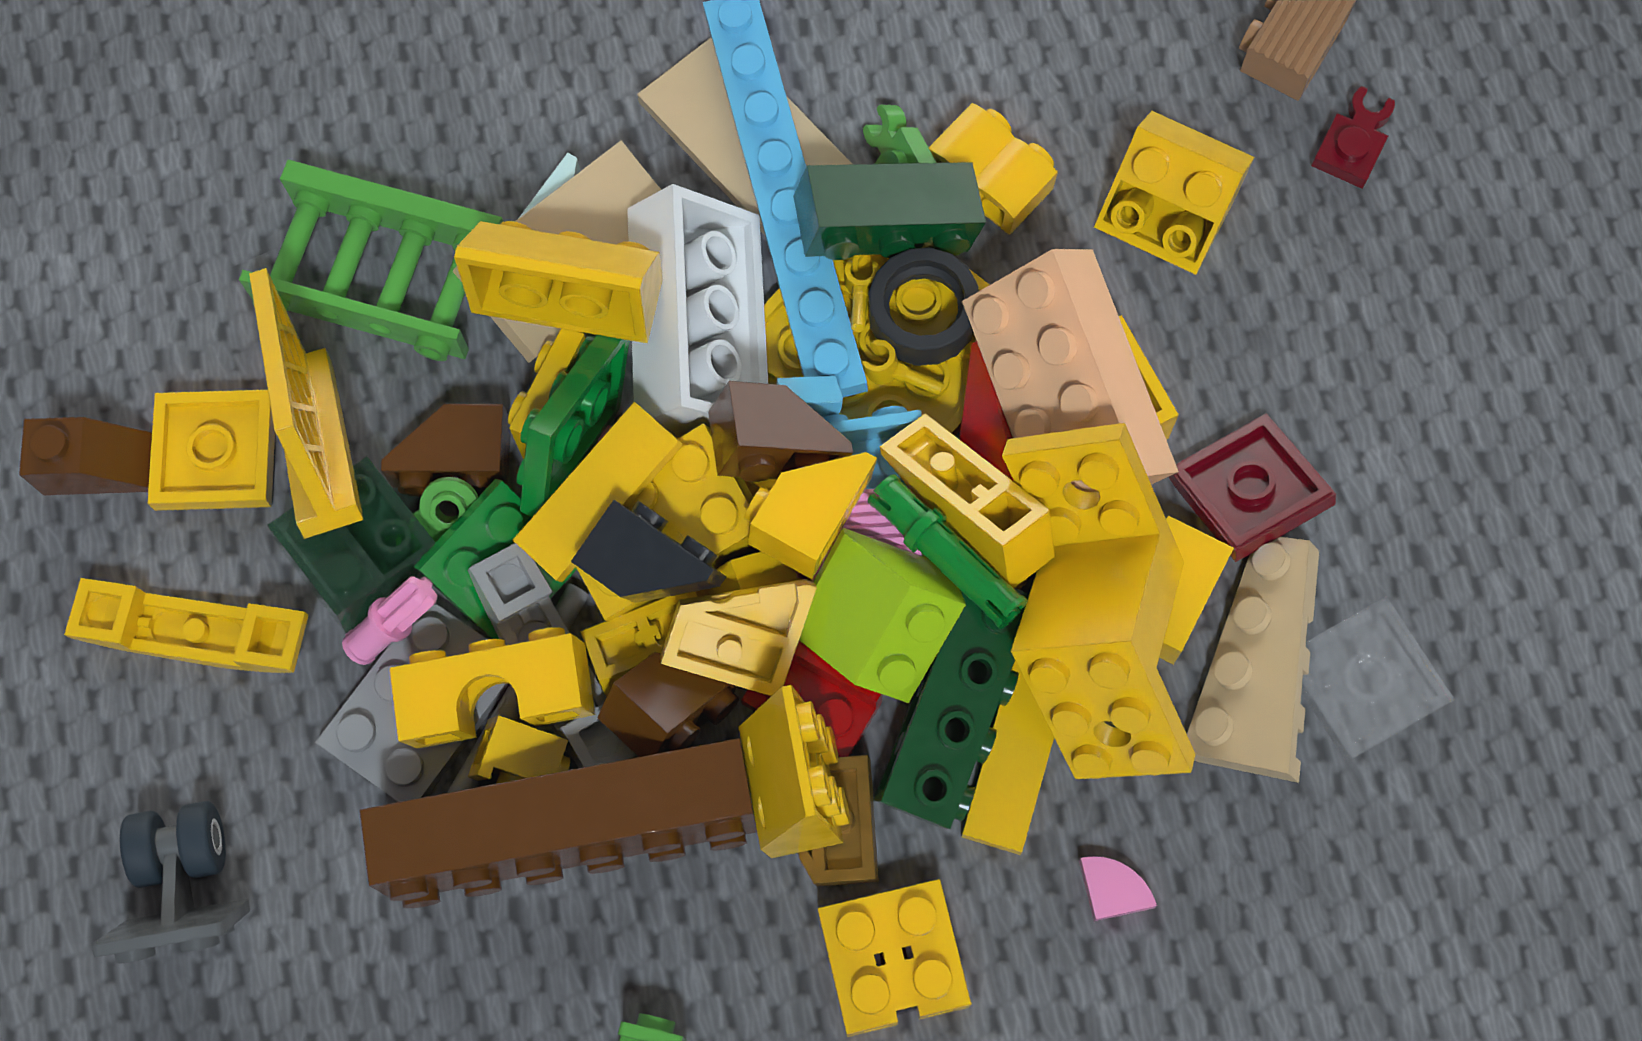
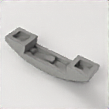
[467,543,636,768]

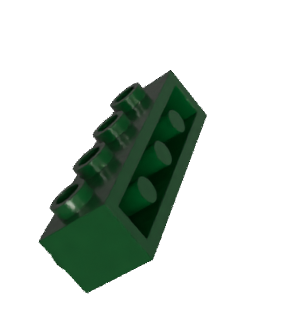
[873,588,1029,829]

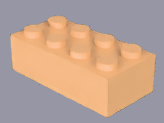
[962,249,1179,492]

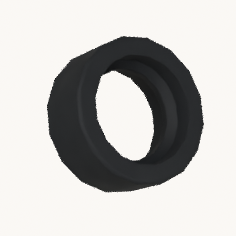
[869,248,979,366]

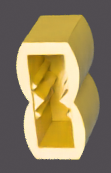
[929,103,1058,235]

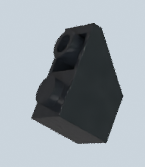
[571,500,727,603]

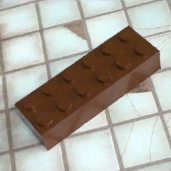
[360,738,757,908]

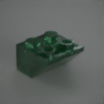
[267,456,435,634]

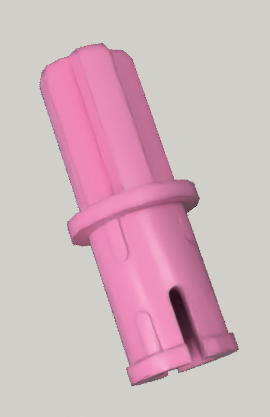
[342,577,438,665]

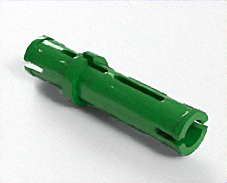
[868,474,1028,629]

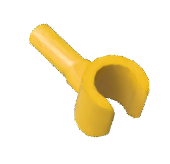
[844,260,879,332]
[862,339,944,396]

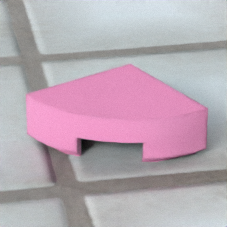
[1079,857,1157,921]

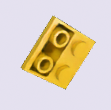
[1094,111,1255,275]

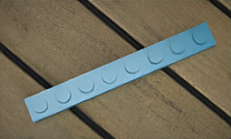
[703,0,868,398]

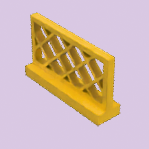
[249,268,363,539]

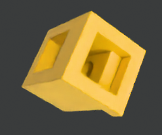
[468,715,570,784]

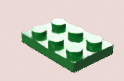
[517,335,630,517]

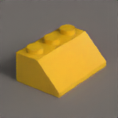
[454,221,663,344]

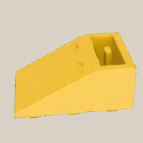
[739,685,850,858]

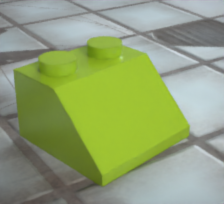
[799,528,966,703]

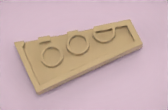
[1187,537,1319,783]

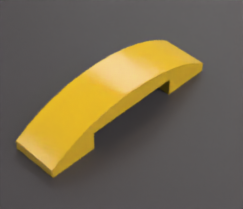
[64,578,309,673]

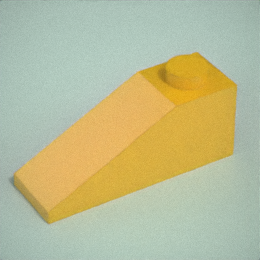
[880,413,1055,588]

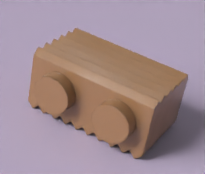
[1239,0,1356,101]

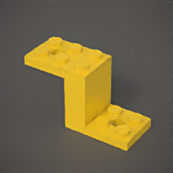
[1002,423,1196,779]

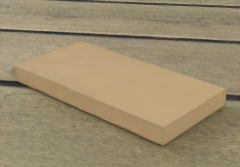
[637,38,852,235]
[453,141,661,363]

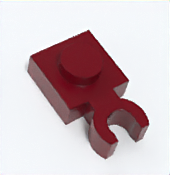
[1311,86,1395,189]

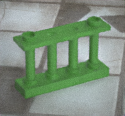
[239,160,503,361]

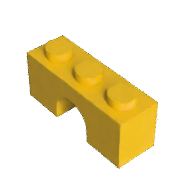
[389,627,595,749]

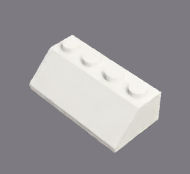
[628,184,768,438]

